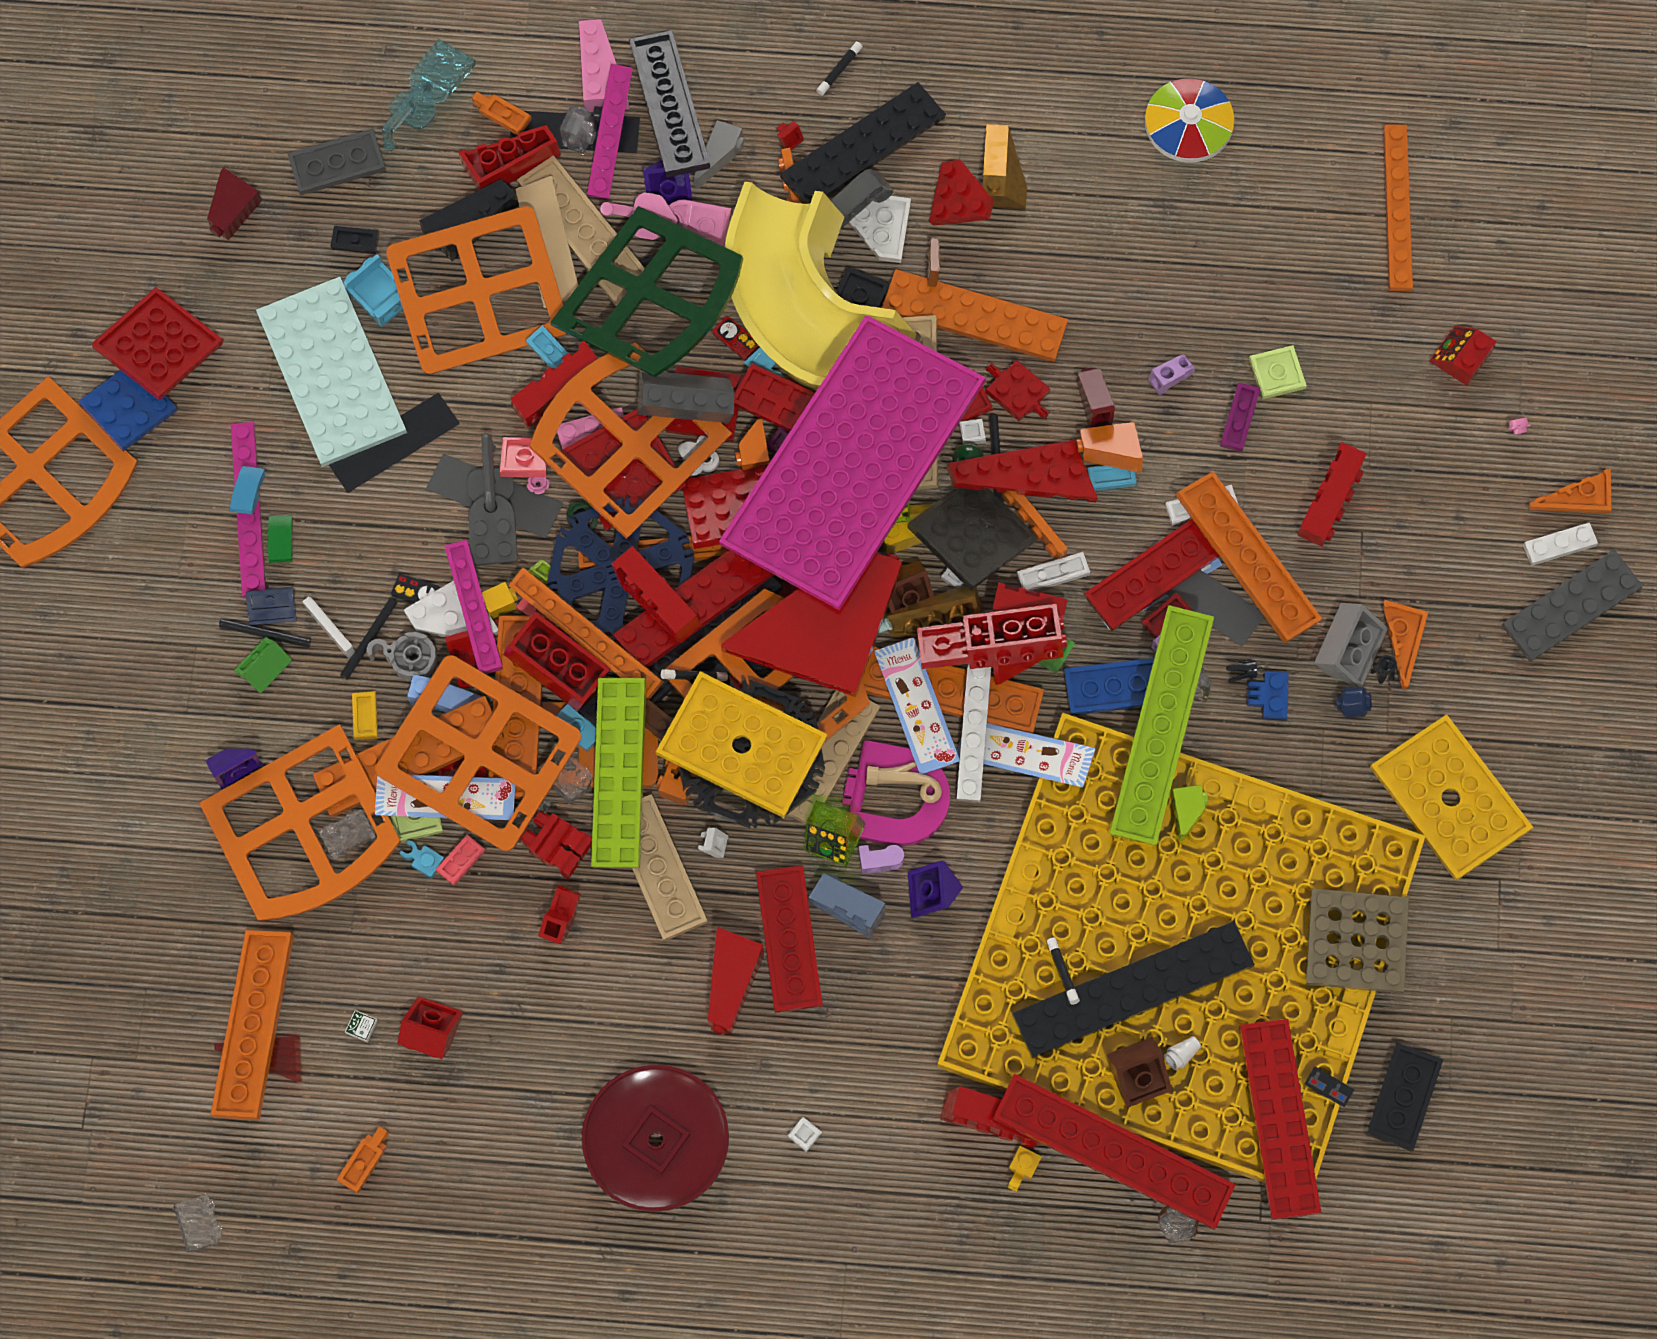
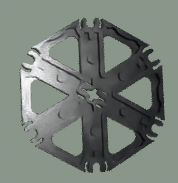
[679,680,825,829]

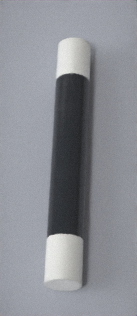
[816,41,863,96]
[661,669,728,682]
[1047,938,1080,1005]

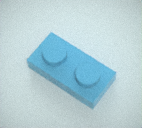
[526,325,568,368]

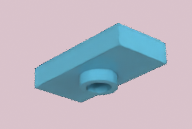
[557,704,596,752]

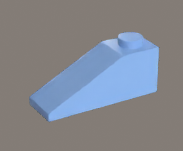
[407,675,483,713]

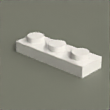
[1523,522,1598,566]

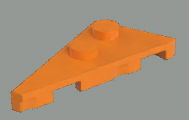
[1528,469,1612,514]
[1383,600,1428,689]

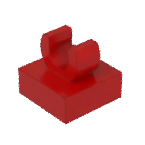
[776,121,804,150]

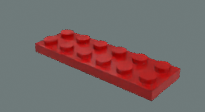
[1084,519,1220,631]
[756,865,823,1013]

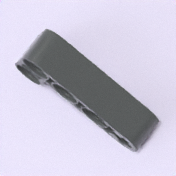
[830,169,894,230]

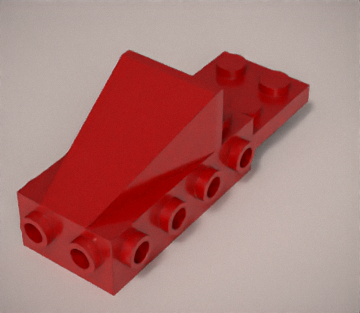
[917,604,1067,685]

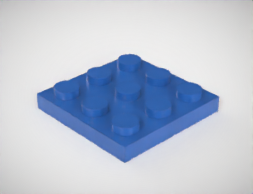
[79,370,177,451]

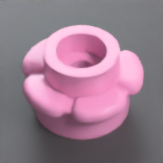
[1508,418,1531,435]
[527,477,550,494]

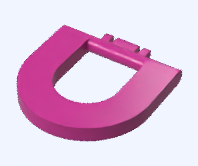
[842,740,950,847]

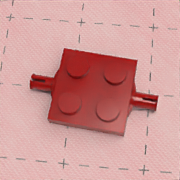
[986,360,1050,422]

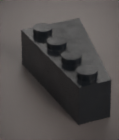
[419,179,519,261]

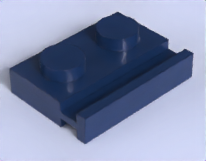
[246,587,297,625]

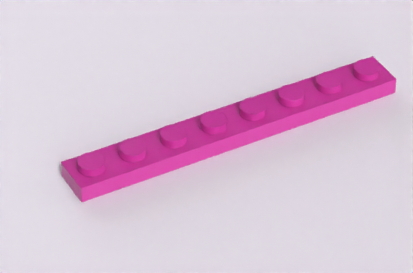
[231,422,266,598]

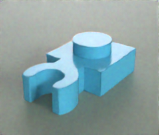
[744,347,784,378]
[400,840,445,879]

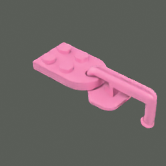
[600,193,733,247]

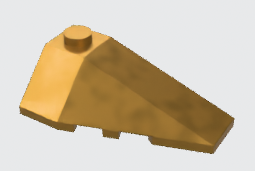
[982,124,1027,209]
[885,586,983,639]

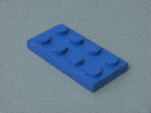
[1064,658,1155,716]

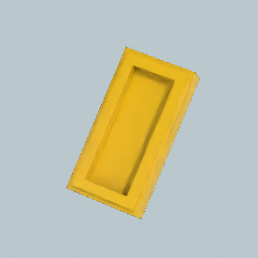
[352,691,378,740]

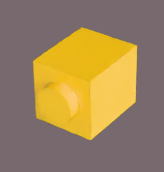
[482,582,518,620]

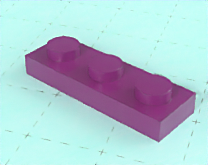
[1220,382,1260,453]

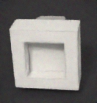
[698,828,728,858]

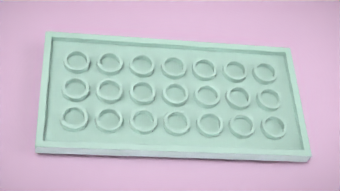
[256,277,407,467]

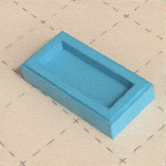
[1087,465,1137,491]

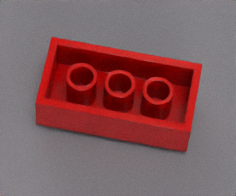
[503,611,610,711]

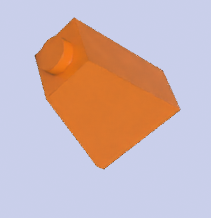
[1076,422,1143,472]

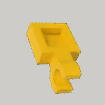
[1008,1146,1042,1192]

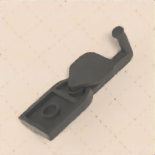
[467,433,518,566]

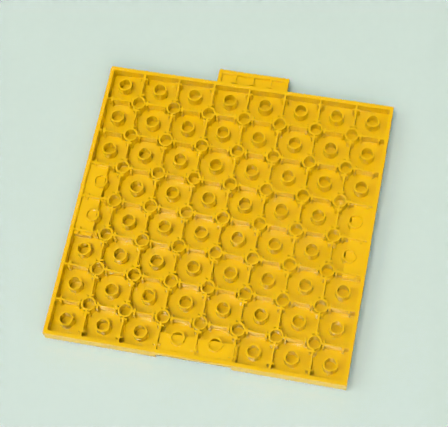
[937,713,1426,1183]

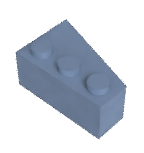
[808,873,885,939]

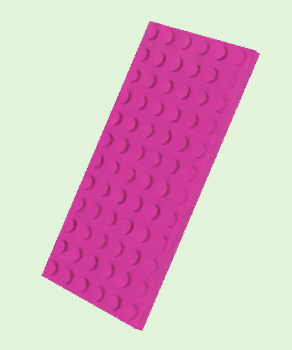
[719,315,986,610]

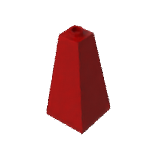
[708,927,764,1035]

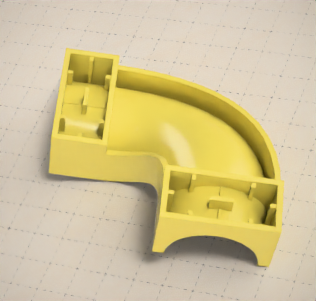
[725,182,916,393]

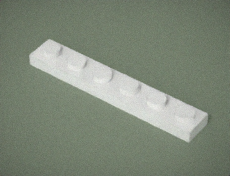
[957,663,991,802]

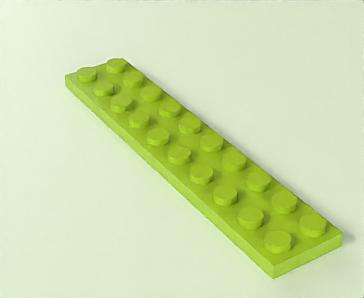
[1110,605,1214,846]

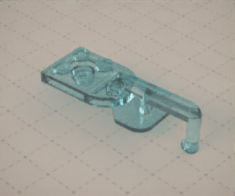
[382,39,475,151]

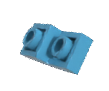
[230,466,266,515]

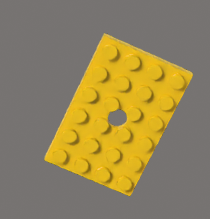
[656,671,828,818]
[1370,714,1533,881]

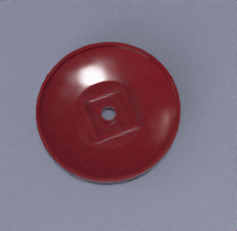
[582,1065,729,1212]

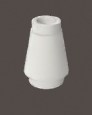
[1164,1036,1201,1070]

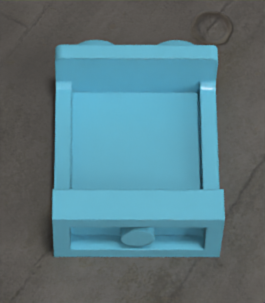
[343,254,403,327]

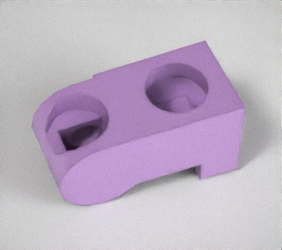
[1148,354,1195,396]
[859,845,904,875]

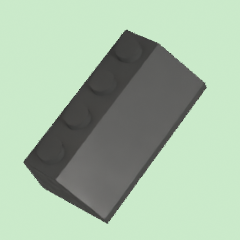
[638,370,734,423]

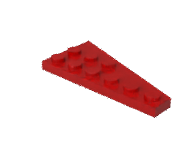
[946,440,1098,503]

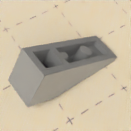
[694,120,745,189]

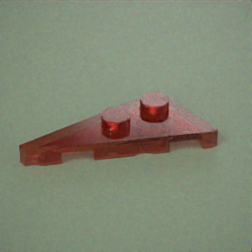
[214,1036,302,1083]

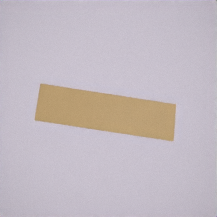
[515,176,578,308]

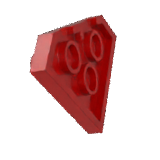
[929,160,994,226]

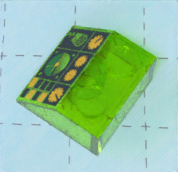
[804,800,866,867]

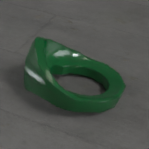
[566,501,598,531]

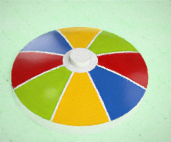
[1145,78,1234,163]

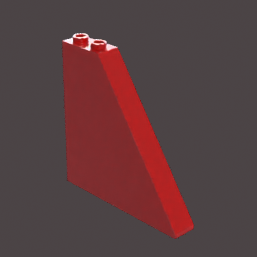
[721,553,902,697]

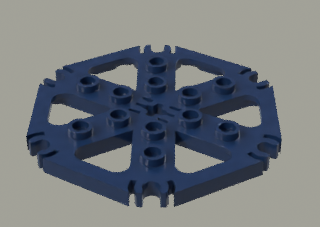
[547,498,695,642]

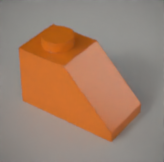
[735,419,770,470]

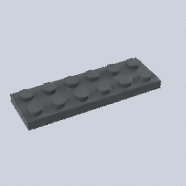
[1502,549,1643,662]

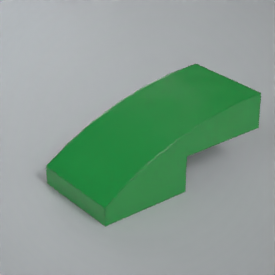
[268,515,293,563]

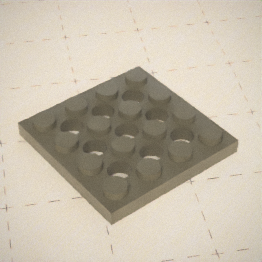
[1306,888,1409,994]

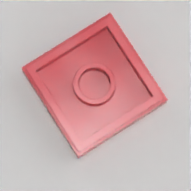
[500,437,547,477]

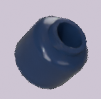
[1336,687,1372,718]

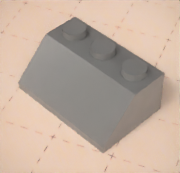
[1314,603,1388,687]

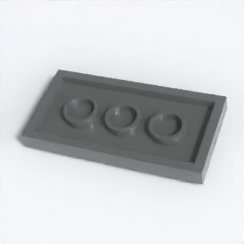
[287,129,386,196]

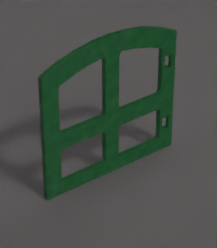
[550,206,743,377]

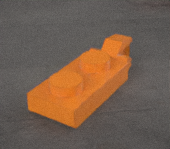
[472,91,532,135]
[337,1126,389,1194]

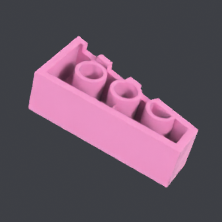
[579,19,629,113]

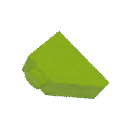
[1171,785,1209,841]

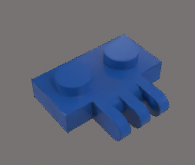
[1247,671,1289,720]

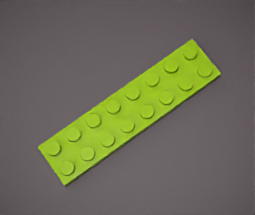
[591,678,647,868]

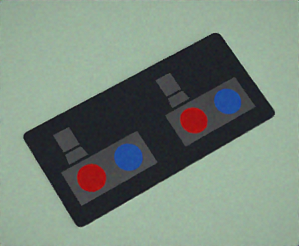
[1305,1067,1354,1107]

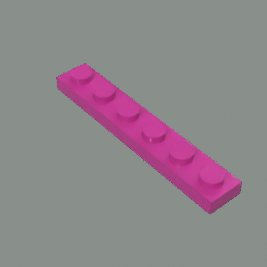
[587,64,633,200]
[444,540,503,674]

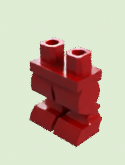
[520,811,592,880]

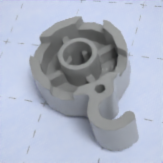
[367,632,438,682]

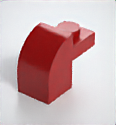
[445,631,478,689]
[538,885,581,944]

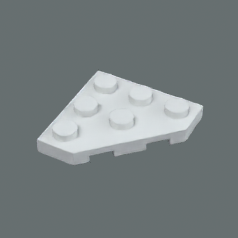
[849,196,911,263]
[404,581,498,637]

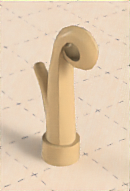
[866,762,942,803]

